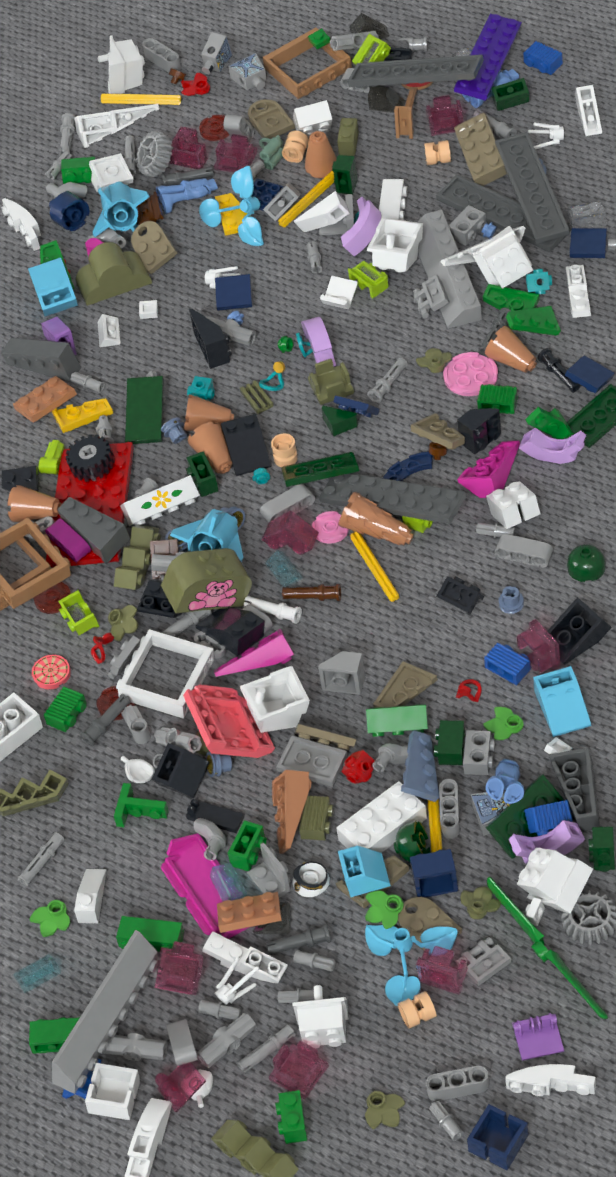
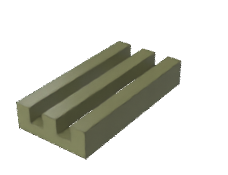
[240,380,273,414]

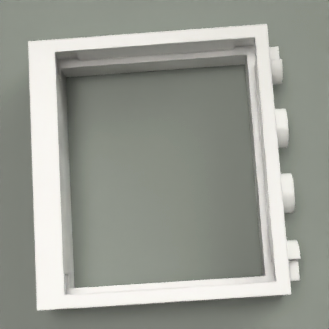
[116,629,214,719]

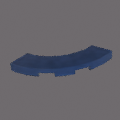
[383,452,432,481]

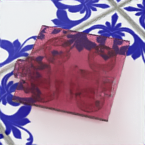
[155,1062,206,1113]

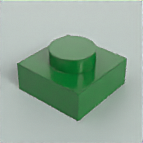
[308,28,330,50]

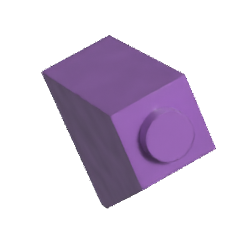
[41,317,76,355]

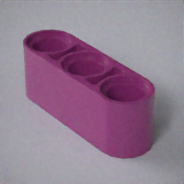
[45,518,91,562]

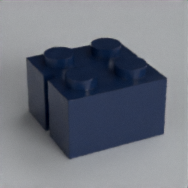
[410,849,458,898]
[467,1104,529,1170]

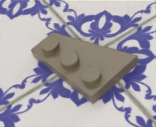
[411,413,465,449]
[373,661,438,708]
[294,724,356,750]
[336,855,409,909]

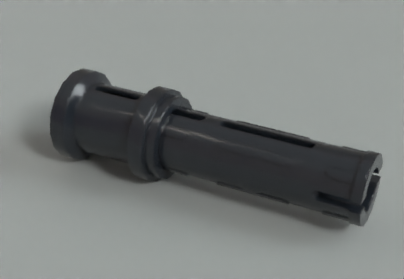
[537,348,581,393]

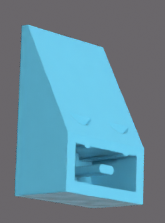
[28,258,78,316]
[533,666,591,737]

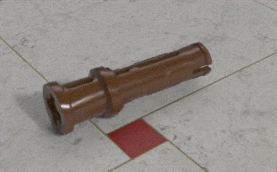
[282,584,341,601]

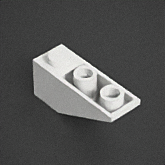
[294,191,350,232]

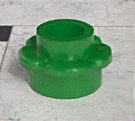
[278,336,293,353]

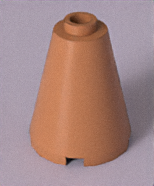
[305,131,337,178]
[485,326,537,373]
[184,394,234,431]
[188,422,232,474]
[8,485,62,522]

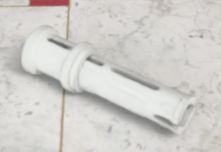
[244,596,302,624]

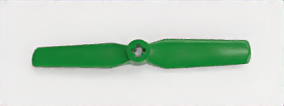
[487,877,608,1019]

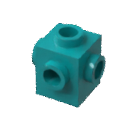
[525,269,552,294]
[187,376,215,401]

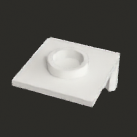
[320,276,358,309]

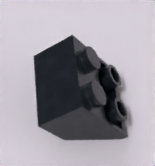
[457,408,501,454]
[137,580,182,618]
[152,743,210,799]

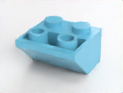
[338,846,391,897]

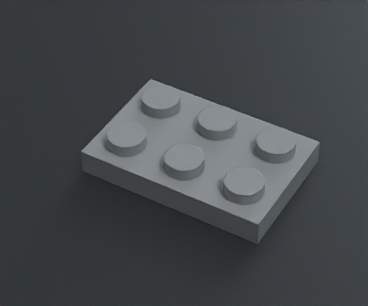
[276,736,348,787]

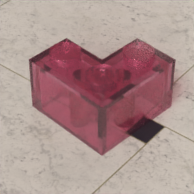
[170,126,208,169]
[261,511,319,555]

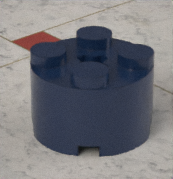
[49,191,90,231]

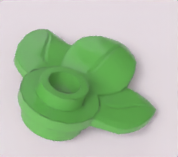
[483,707,524,740]
[365,891,404,929]
[30,900,70,937]

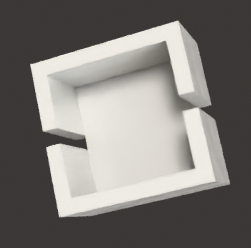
[293,100,332,137]
[486,481,540,529]
[85,1063,140,1120]

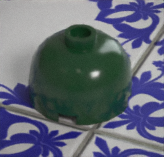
[567,544,606,582]
[394,820,431,862]

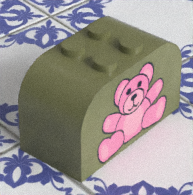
[161,548,252,613]

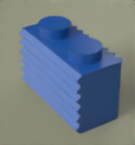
[523,41,563,75]
[484,642,531,686]
[524,800,573,836]

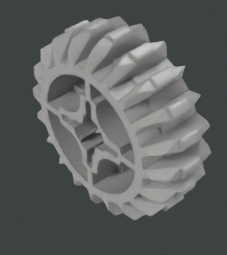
[136,131,173,177]
[561,890,616,946]

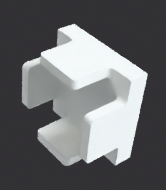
[89,153,134,192]

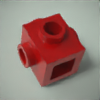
[341,750,375,784]

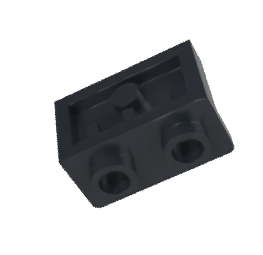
[436,576,484,614]

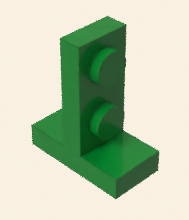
[525,407,574,440]
[114,783,169,827]

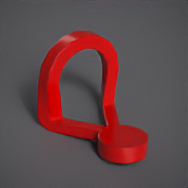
[91,633,114,664]
[455,679,482,702]

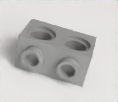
[449,205,487,246]
[463,730,495,775]

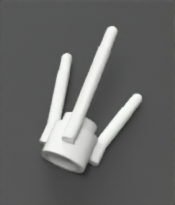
[528,123,564,150]
[205,266,241,289]
[215,957,259,1005]

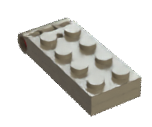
[454,112,507,186]

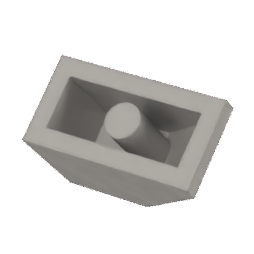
[263,182,301,222]

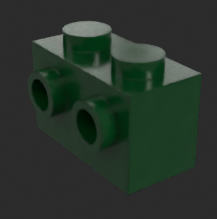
[492,78,529,111]
[332,155,358,195]
[186,451,219,497]
[434,720,465,765]
[588,827,615,872]

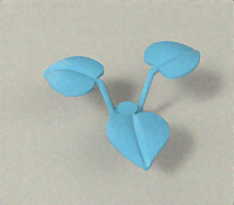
[199,166,264,246]
[365,925,458,1006]

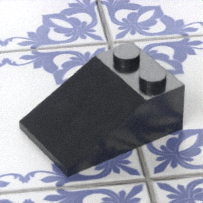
[189,309,232,369]
[221,414,272,476]
[539,597,612,665]
[196,607,265,656]

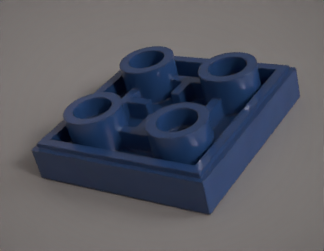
[241,179,284,211]
[570,228,607,258]
[215,274,252,311]
[565,355,615,393]
[333,395,380,418]

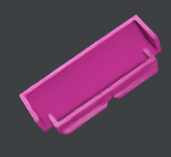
[161,833,250,939]

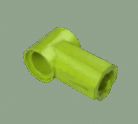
[39,440,65,475]

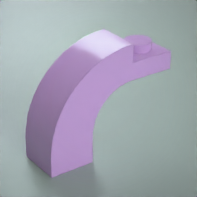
[341,197,381,256]
[301,317,336,367]
[519,428,586,464]
[509,820,585,864]

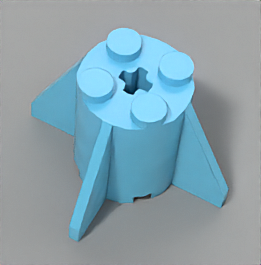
[93,182,149,237]
[170,509,243,562]

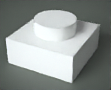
[139,300,158,319]
[544,737,572,754]
[525,897,545,926]

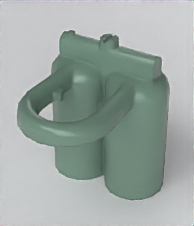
[259,135,284,170]

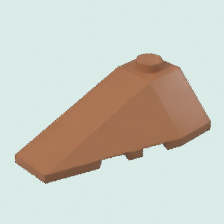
[272,770,311,854]

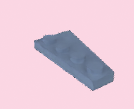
[401,730,439,802]

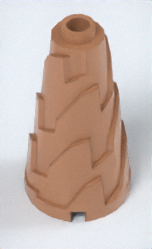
[338,492,414,545]

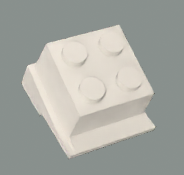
[98,35,145,94]
[367,217,423,272]
[472,226,533,288]
[240,666,310,733]
[517,848,593,914]
[292,985,349,1049]

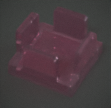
[426,95,463,136]
[214,134,258,173]
[517,619,560,672]
[154,941,204,995]
[416,946,468,995]
[269,1041,329,1099]

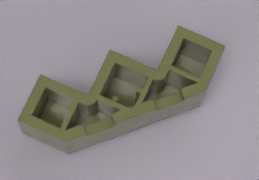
[114,525,161,590]
[0,769,69,816]
[211,1119,299,1177]

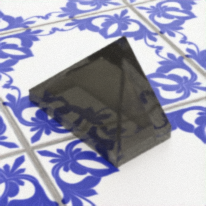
[252,902,290,934]

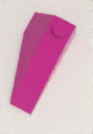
[457,441,520,498]

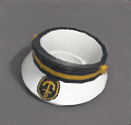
[292,861,330,897]

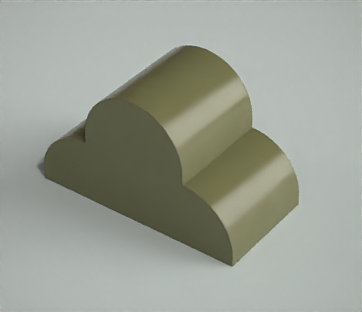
[75,242,152,306]

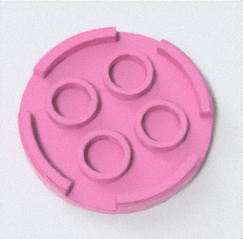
[443,352,498,396]

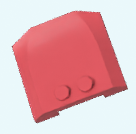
[183,685,275,758]

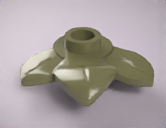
[416,348,452,373]
[108,605,138,641]
[460,886,501,920]
[365,1091,405,1129]

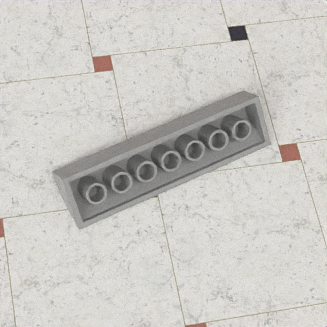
[417,210,482,329]
[52,930,159,1094]

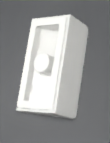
[98,314,120,347]

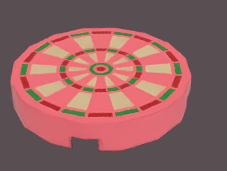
[32,655,71,690]

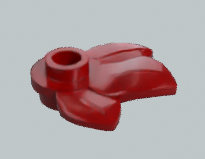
[181,73,210,96]

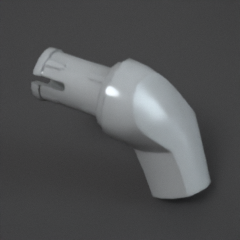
[46,182,87,198]
[88,228,126,248]
[372,743,408,772]
[194,818,226,861]

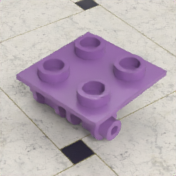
[512,1013,564,1061]

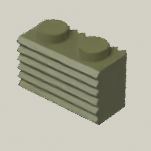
[337,118,359,156]
[300,796,334,841]

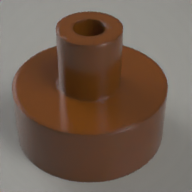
[168,68,186,85]
[429,442,447,460]

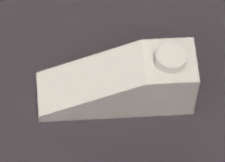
[575,85,602,137]
[74,869,107,923]

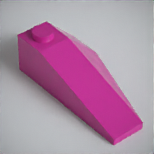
[214,629,294,677]

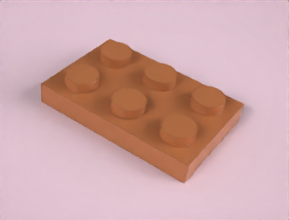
[13,376,77,423]
[217,892,282,933]

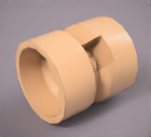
[282,131,309,163]
[424,140,451,165]
[271,433,298,467]
[398,991,437,1029]

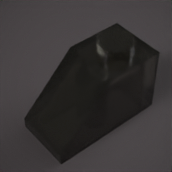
[349,13,389,39]
[368,85,406,113]

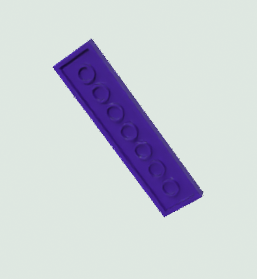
[454,13,522,101]

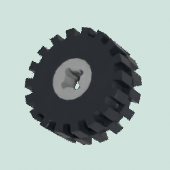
[66,434,115,482]

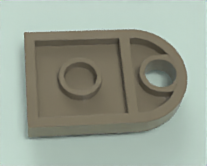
[248,100,295,139]
[131,221,178,274]
[398,897,462,957]

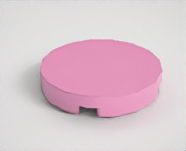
[312,511,349,544]

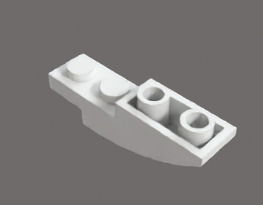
[1,198,41,251]
[566,265,591,318]
[202,931,288,983]
[506,1064,596,1096]
[125,1098,172,1177]

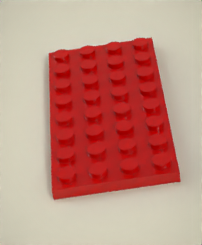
[46,442,134,568]

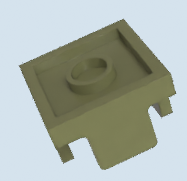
[308,359,354,405]

